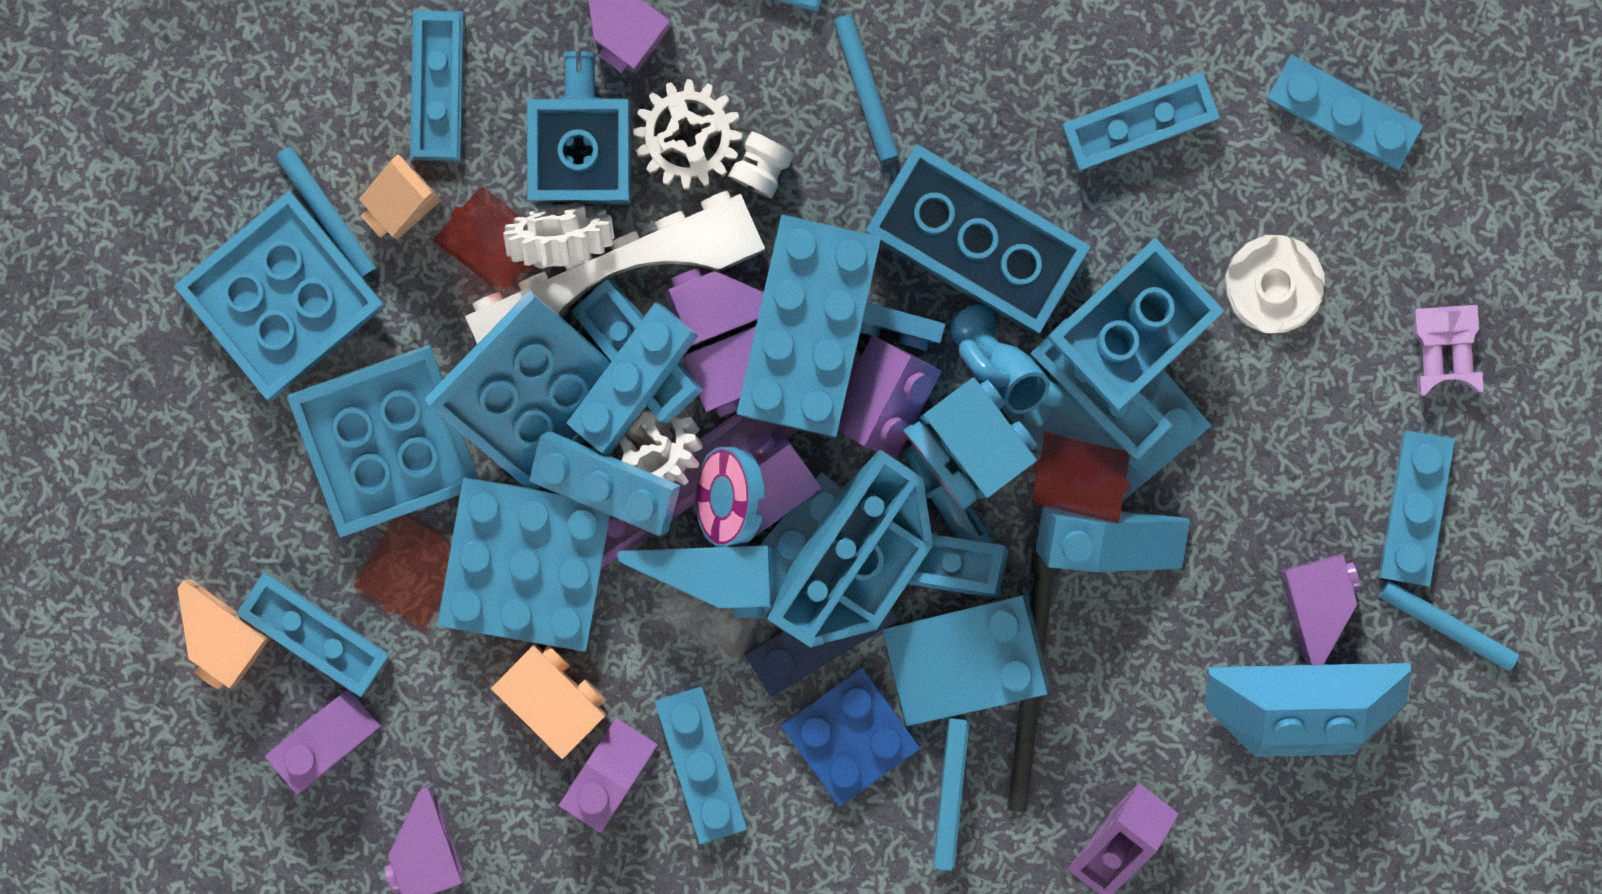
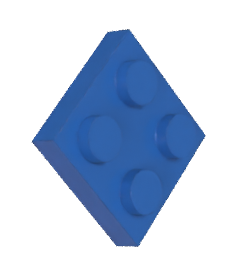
[781,667,920,807]

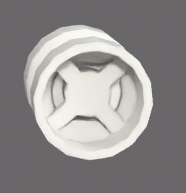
[728,132,795,199]

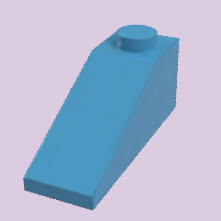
[1035,503,1190,572]
[618,546,777,618]

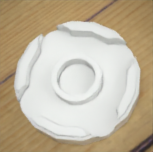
[1225,235,1325,333]

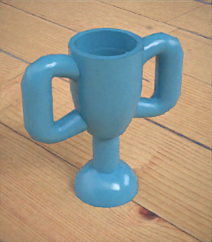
[950,304,1064,414]

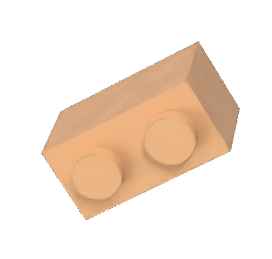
[491,644,607,759]

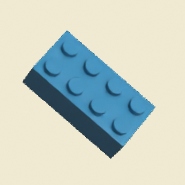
[865,144,1091,336]
[737,214,881,438]
[917,377,1037,499]

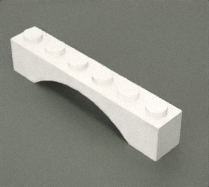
[465,191,766,344]

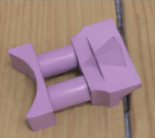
[1413,305,1484,397]

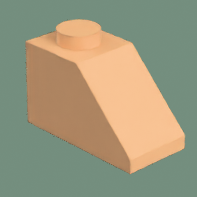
[359,155,442,240]
[177,579,271,689]

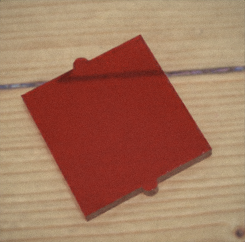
[433,186,533,294]
[1031,432,1130,523]
[353,515,452,629]

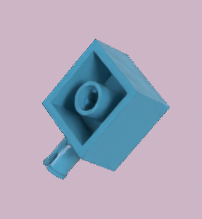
[527,51,631,205]

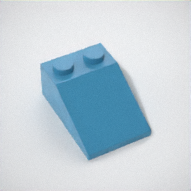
[1047,237,1224,412]
[883,593,1052,726]

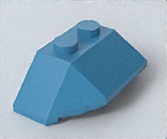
[767,450,933,648]
[1205,663,1411,757]

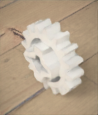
[633,79,742,190]
[503,202,614,269]
[592,406,703,485]

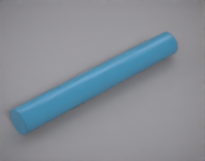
[833,14,899,162]
[275,146,377,279]
[1379,580,1519,671]

